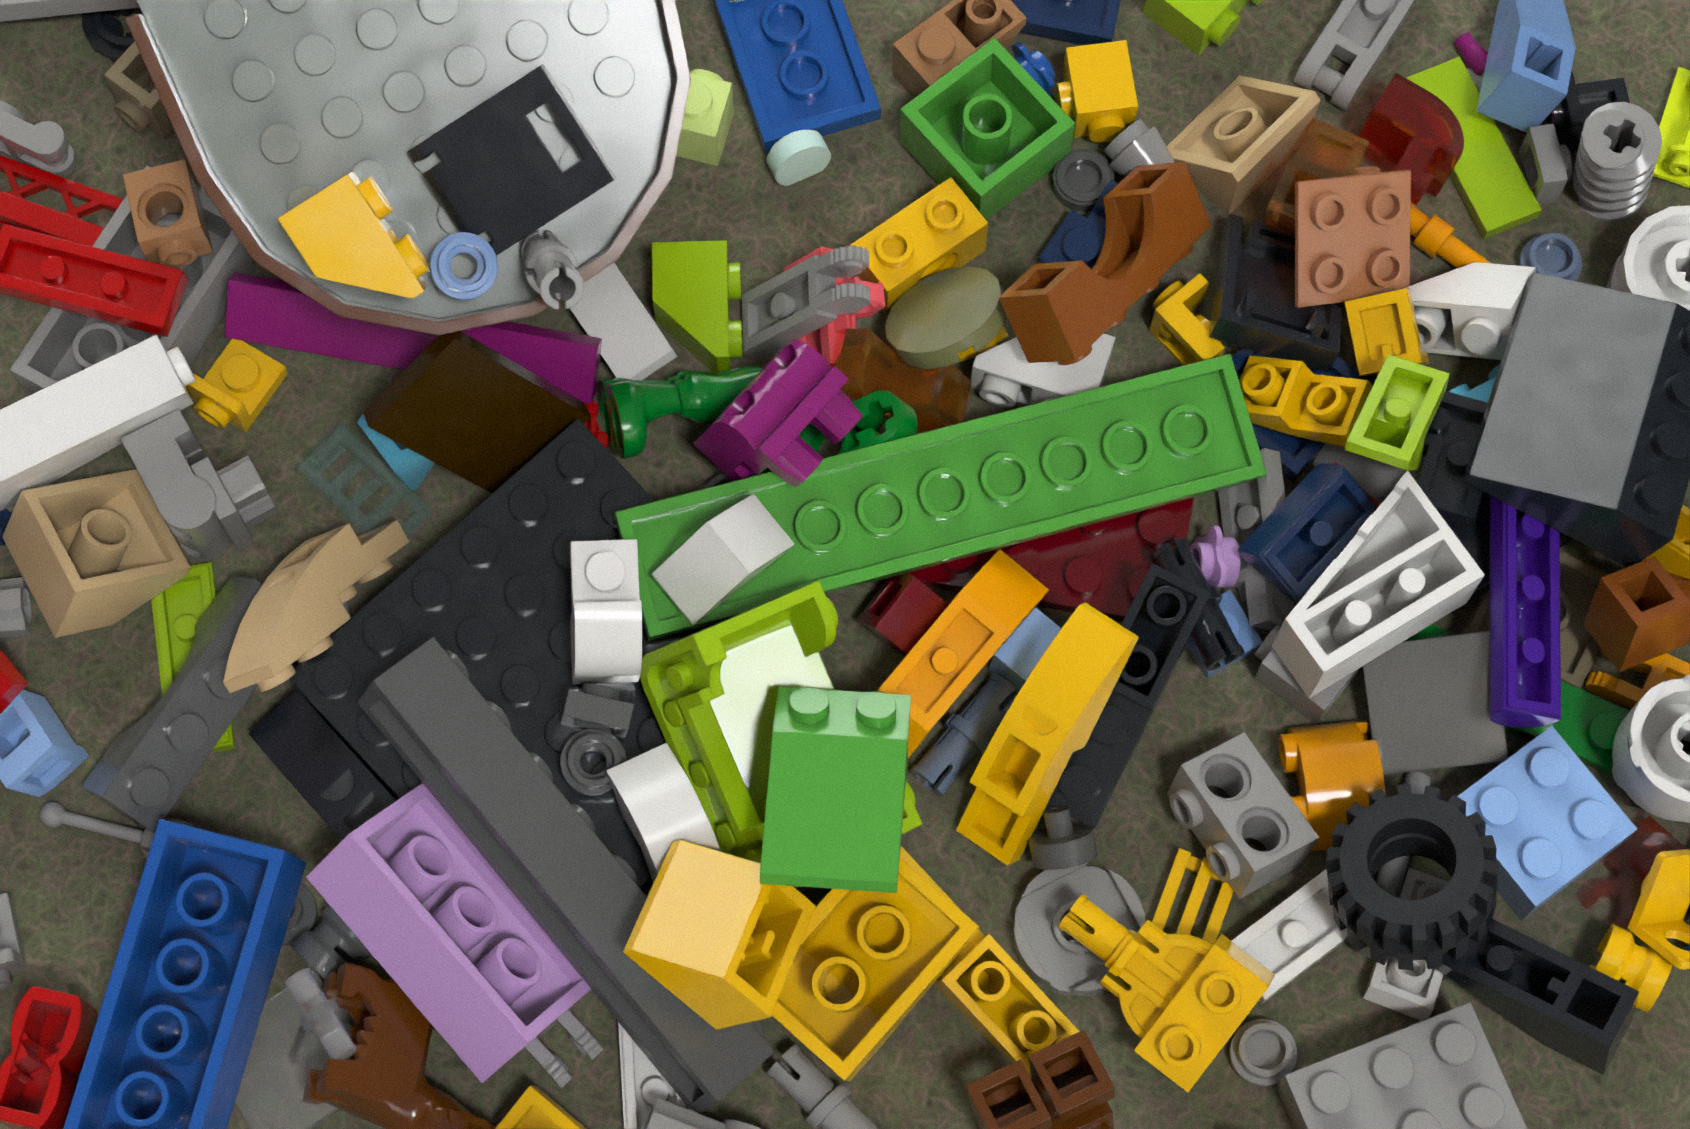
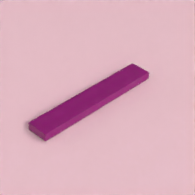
[225,272,602,404]

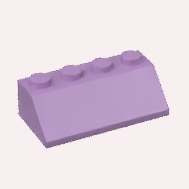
[306,783,591,1083]

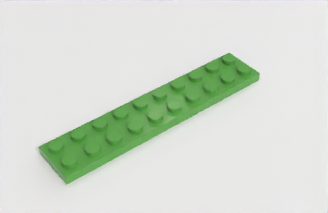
[614,354,1267,641]

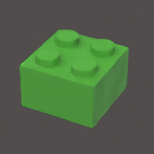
[899,37,1076,220]

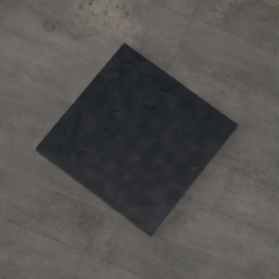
[288,419,720,888]

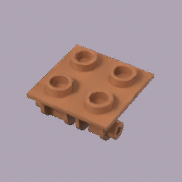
[1295,167,1411,308]

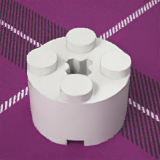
[1612,675,1690,823]

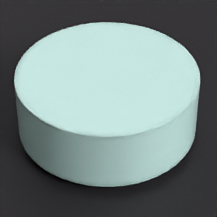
[766,129,831,186]

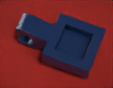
[1038,180,1118,270]

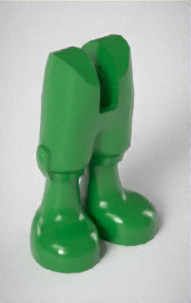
[599,365,762,459]

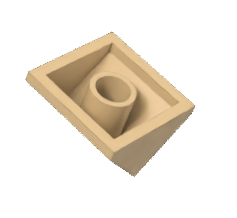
[1167,75,1320,215]

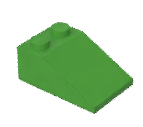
[760,686,911,893]

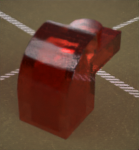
[1351,73,1464,206]

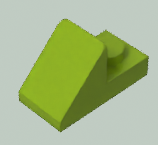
[1345,354,1450,471]

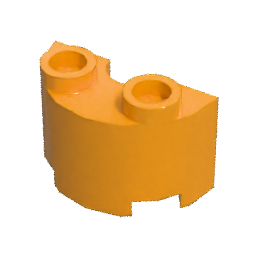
[1279,720,1386,851]

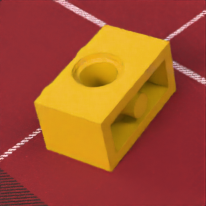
[850,177,988,318]

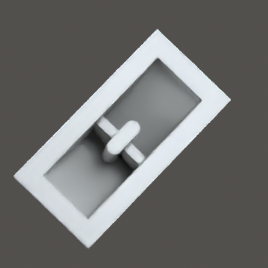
[651,493,795,627]

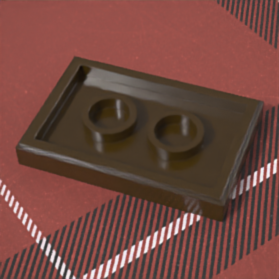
[363,331,591,494]

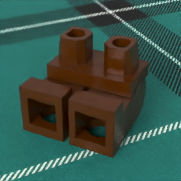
[965,1030,1115,1129]

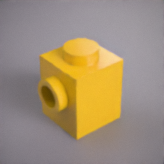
[1056,40,1138,143]

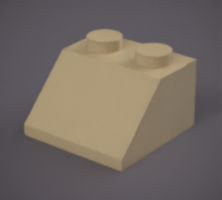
[2,469,191,638]

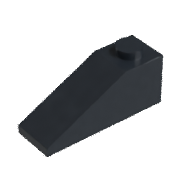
[1425,919,1639,1075]

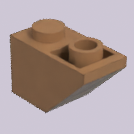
[892,0,1027,99]

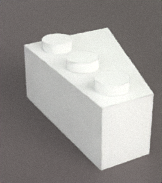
[1272,471,1485,698]

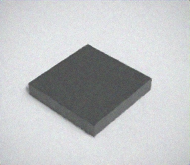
[1363,630,1508,775]

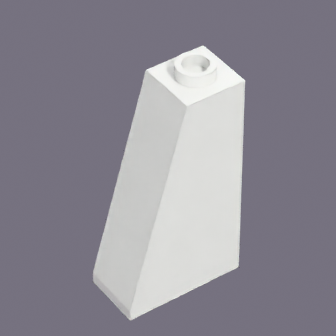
[0,335,196,511]

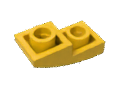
[1239,355,1373,446]

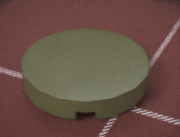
[884,266,1007,370]

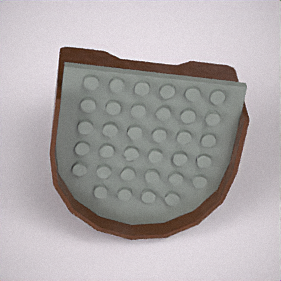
[125,0,691,335]

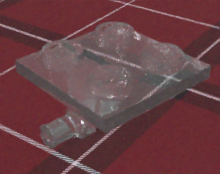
[235,968,358,1129]

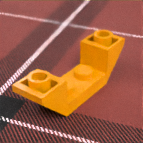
[877,549,1049,759]

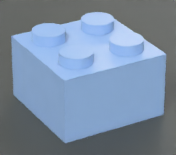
[1457,726,1637,921]

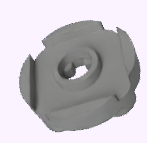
[1013,863,1146,996]

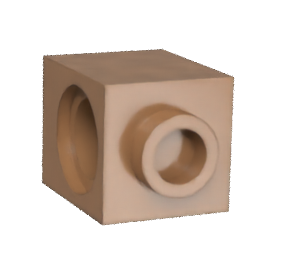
[123,159,213,268]

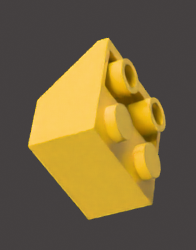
[277,171,430,299]
[623,840,816,1030]

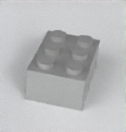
[1275,1002,1527,1129]

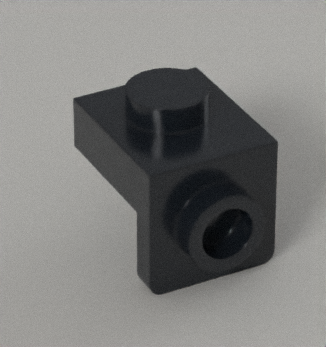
[1544,71,1630,151]

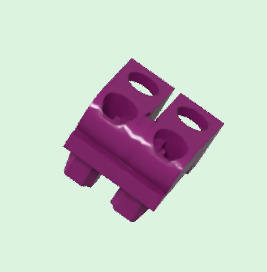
[693,339,863,488]

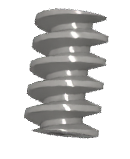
[1572,102,1662,222]

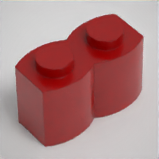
[0,986,98,1129]

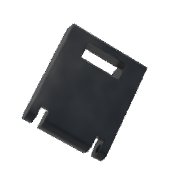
[407,64,616,256]
[1209,213,1344,373]

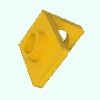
[1627,849,1690,970]

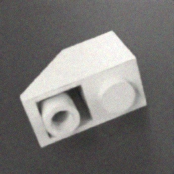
[1403,262,1536,360]
[970,333,1116,407]

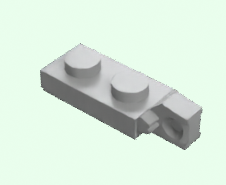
[1218,448,1294,631]

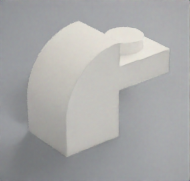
[570,539,642,684]
[606,743,721,883]

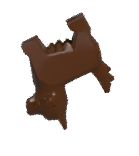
[302,962,494,1129]

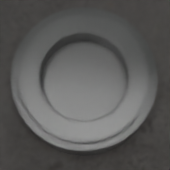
[1052,149,1114,212]

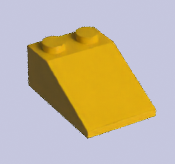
[772,857,980,1081]

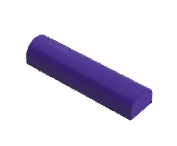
[1489,494,1561,728]

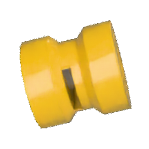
[1589,924,1673,1013]

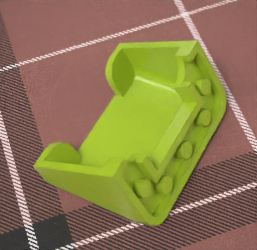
[640,581,923,887]

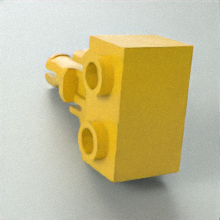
[1057,893,1275,1092]

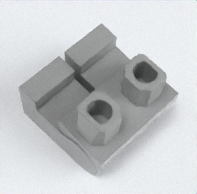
[121,408,278,560]

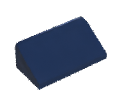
[1238,463,1377,601]

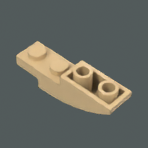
[223,520,409,693]

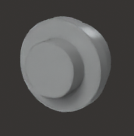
[1229,1019,1297,1087]

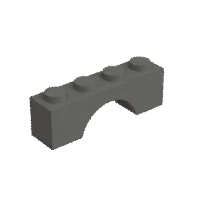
[81,575,263,832]

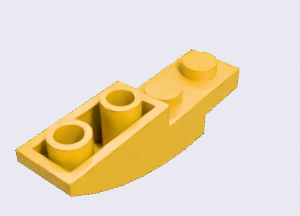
[956,603,1139,866]
[900,846,1080,1078]

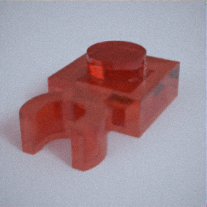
[1581,815,1686,929]

